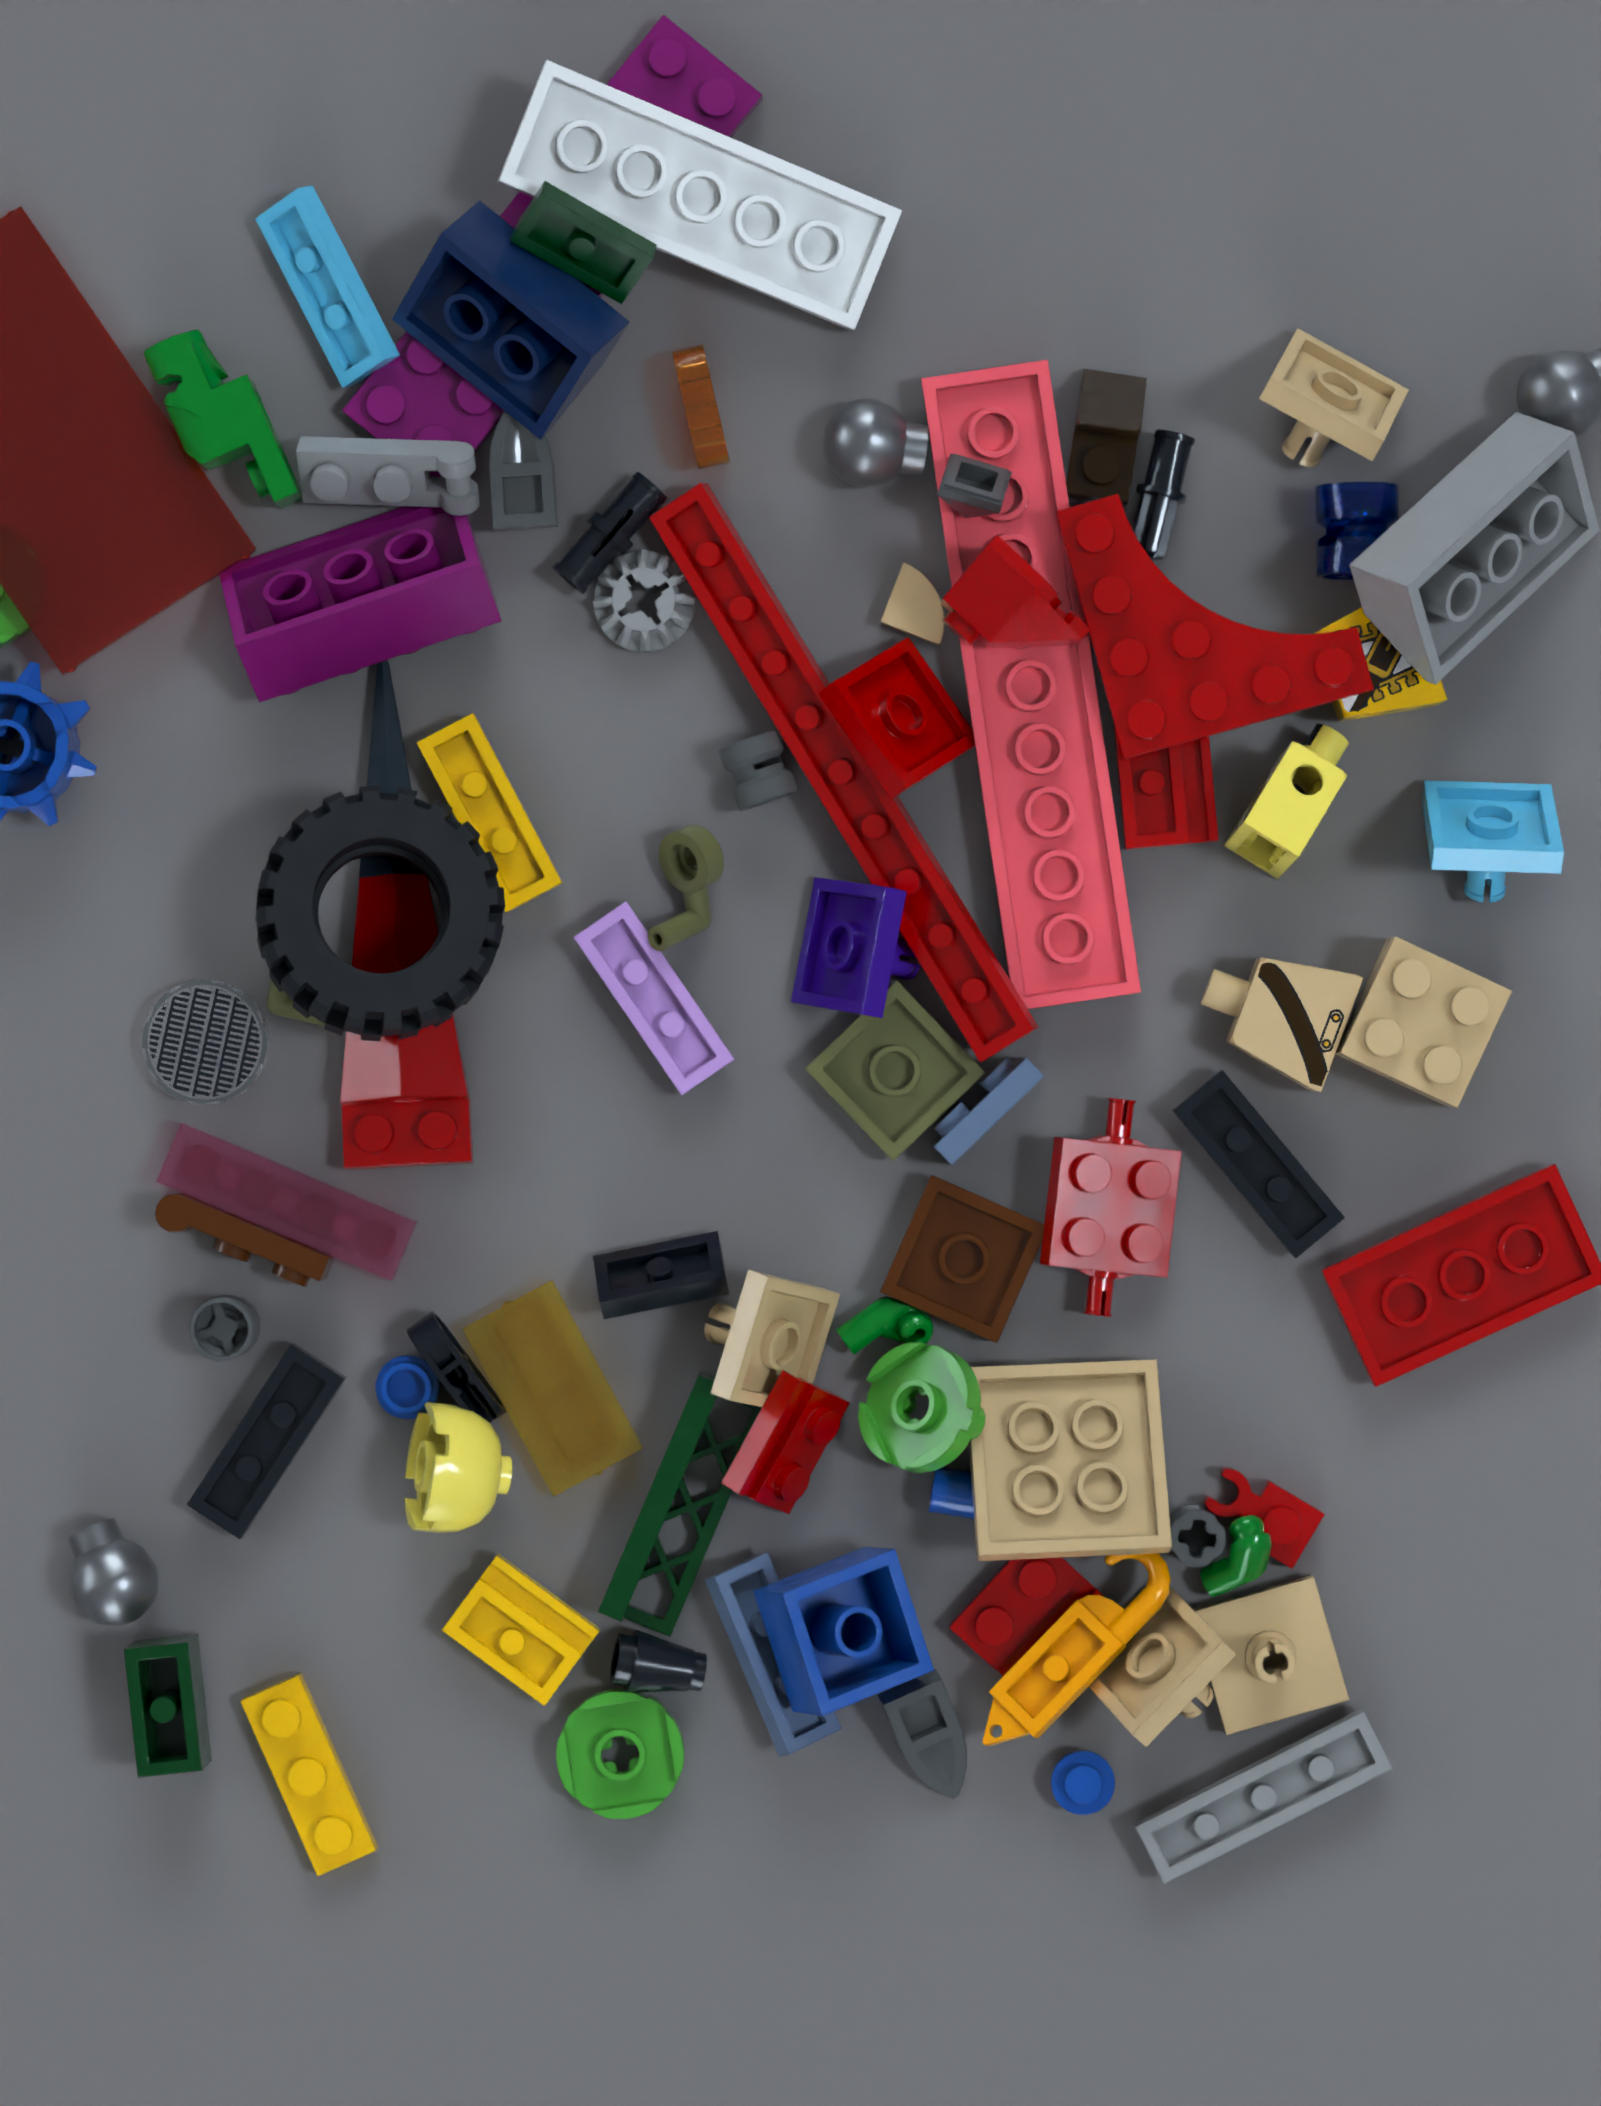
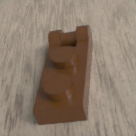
[155,1193,336,1287]

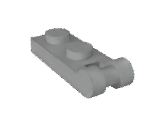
[296,436,480,516]

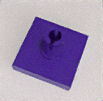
[791,877,921,1019]

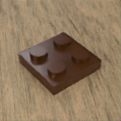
[880,1174,1044,1343]

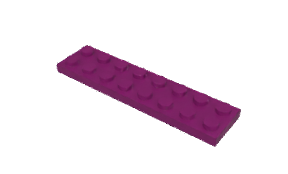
[342,14,763,477]

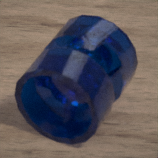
[1315,482,1399,580]

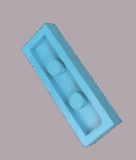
[255,185,400,388]

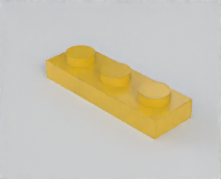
[416,713,563,913]
[240,1673,378,1876]

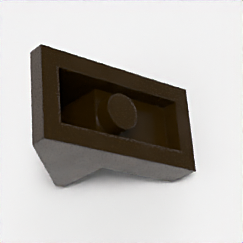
[1066,369,1147,505]

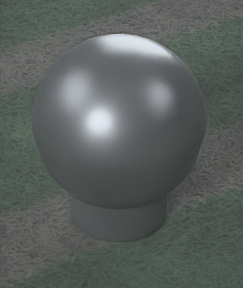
[1517,347,1601,437]
[823,398,928,487]
[68,1518,158,1626]

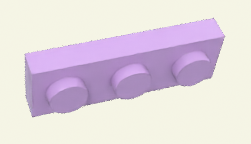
[574,901,735,1095]

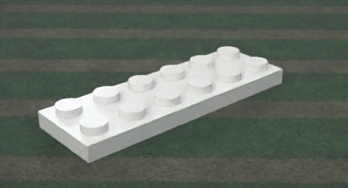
[497,60,902,331]

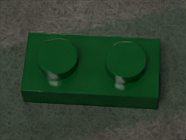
[510,181,656,304]

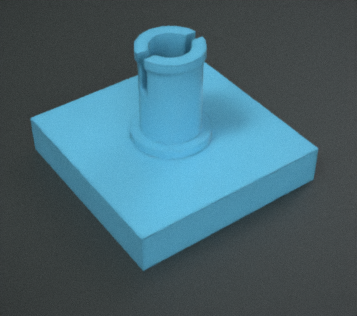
[1422,780,1564,903]

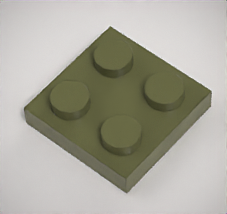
[805,981,985,1161]

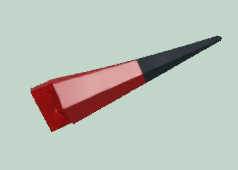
[340,660,473,1170]

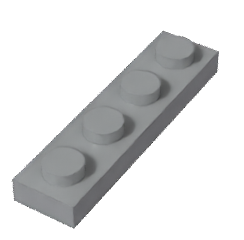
[1134,1708,1393,1884]

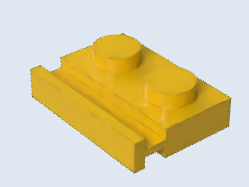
[442,1553,600,1706]

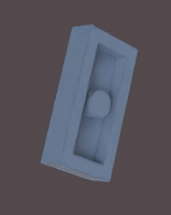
[933,1057,1044,1165]

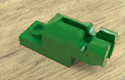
[143,329,302,509]

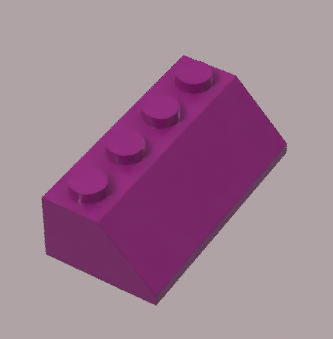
[218,506,502,703]

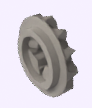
[593,549,695,652]

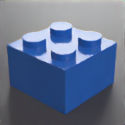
[753,1547,934,1716]

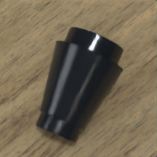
[610,1629,707,1693]

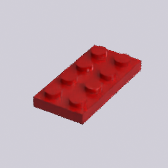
[1320,1164,1601,1387]

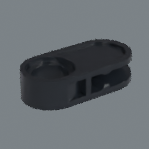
[406,1311,507,1423]

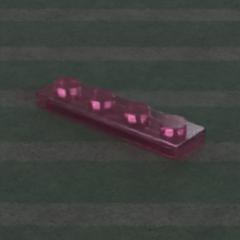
[156,1123,418,1281]

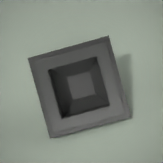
[938,454,1012,518]

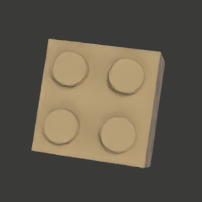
[1336,936,1512,1108]

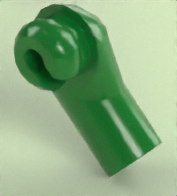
[836,1297,934,1355]
[1200,1515,1272,1597]

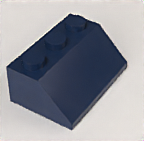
[392,200,630,440]

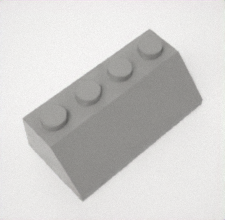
[1349,412,1600,685]

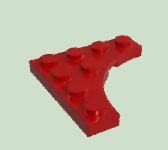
[1056,494,1374,760]

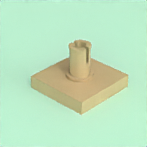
[1259,328,1409,468]
[704,1270,840,1407]
[1193,1575,1349,1735]
[1089,1586,1237,1747]

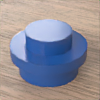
[375,1355,440,1419]
[1051,1750,1115,1815]

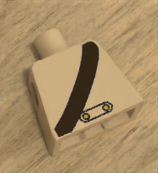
[1200,957,1363,1092]

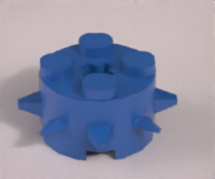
[0,661,97,827]

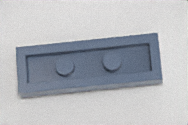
[704,1552,842,1756]

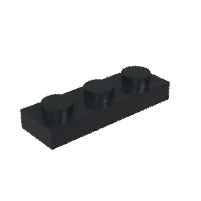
[1172,1070,1345,1259]
[187,1343,347,1539]

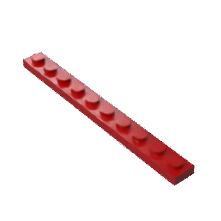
[649,483,1039,1063]

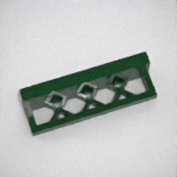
[598,1371,762,1637]

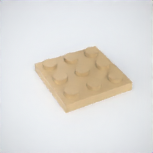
[969,1359,1172,1561]

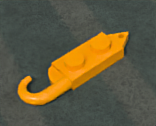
[982,1553,1171,1746]

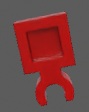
[1203,1467,1325,1569]

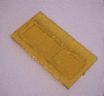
[462,1280,644,1497]

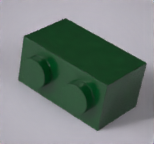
[124,1634,212,1778]

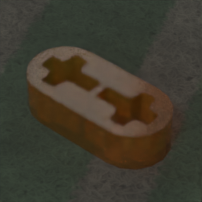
[672,344,730,469]

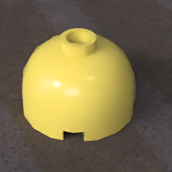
[405,1402,512,1533]

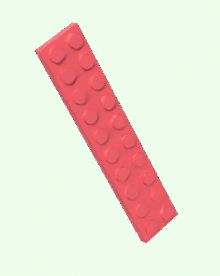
[921,360,1141,1009]

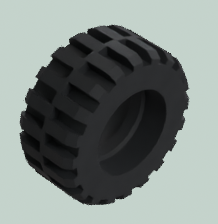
[255,785,505,1042]

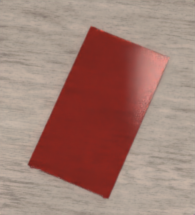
[0,206,256,676]

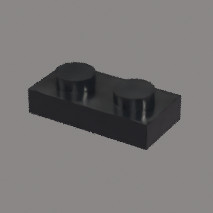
[593,1231,729,1319]

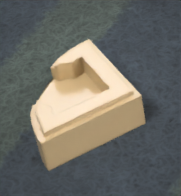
[880,562,944,646]

